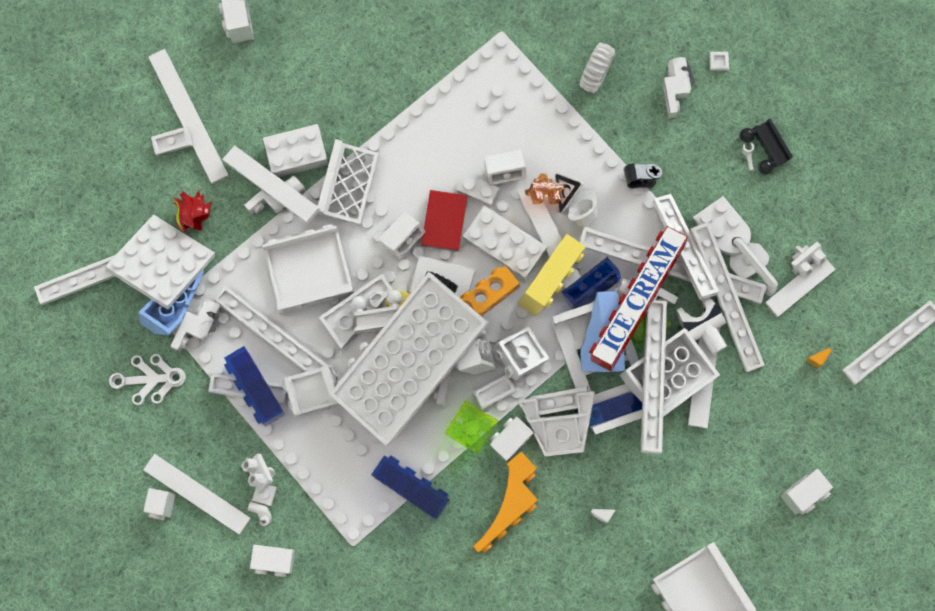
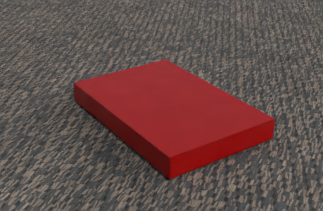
[421,190,468,251]

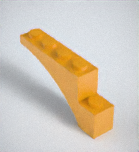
[473,451,538,553]

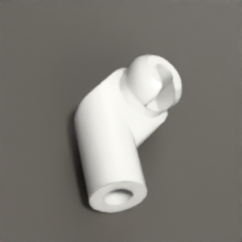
[248,501,272,526]

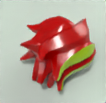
[173,191,213,232]

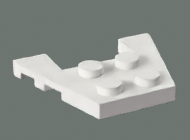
[519,391,595,456]

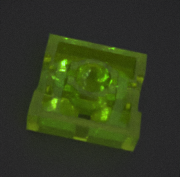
[445,400,499,454]

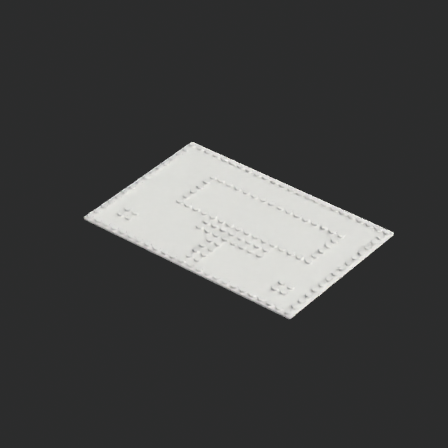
[172,32,665,546]

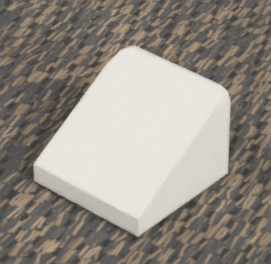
[590,509,615,523]

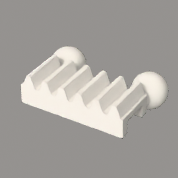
[351,290,402,334]

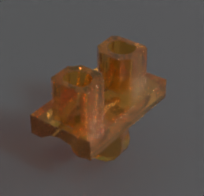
[525,173,564,204]

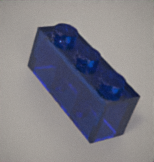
[562,257,621,309]

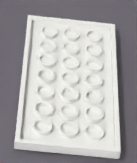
[329,272,489,446]

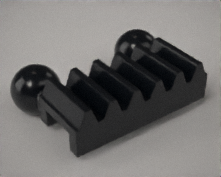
[740,119,793,175]

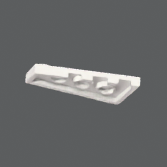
[319,274,393,349]

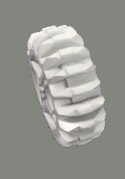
[580,43,615,93]

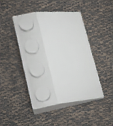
[619,328,720,416]

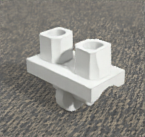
[791,242,827,277]
[241,454,275,494]

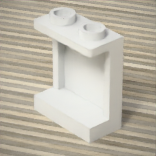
[283,365,338,416]

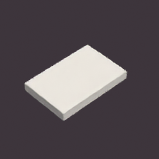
[409,256,475,298]

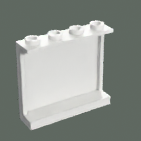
[262,224,354,314]
[651,542,757,611]

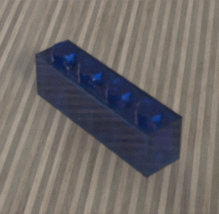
[224,346,286,427]
[371,455,450,520]

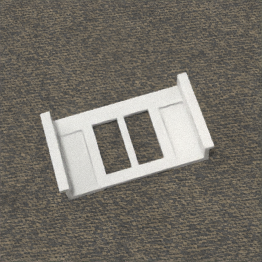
[552,294,642,435]

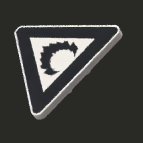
[555,173,583,213]

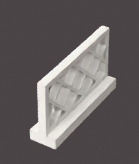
[316,139,379,225]

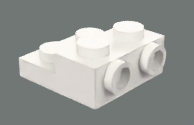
[494,326,549,380]

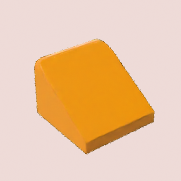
[806,348,831,368]

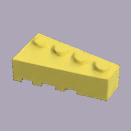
[517,234,585,317]

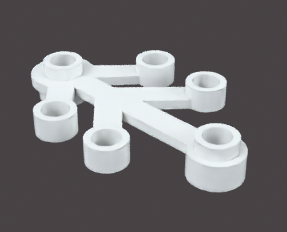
[109,354,186,405]

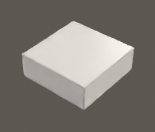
[709,52,729,71]

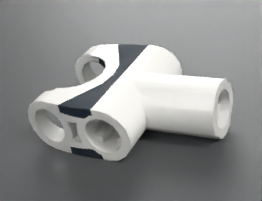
[676,297,727,355]

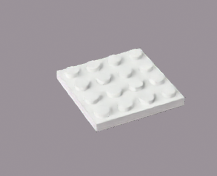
[105,214,215,310]

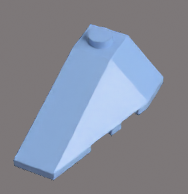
[139,270,204,335]
[580,291,625,372]

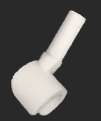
[742,143,754,171]

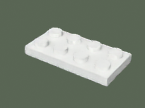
[463,205,547,279]

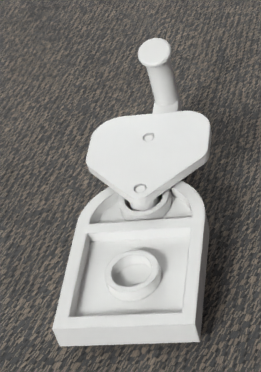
[693,196,778,296]

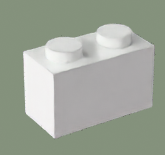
[484,149,526,185]
[379,212,425,259]
[490,417,534,463]
[143,488,176,520]
[250,545,295,577]

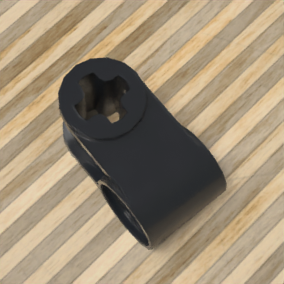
[623,163,662,188]

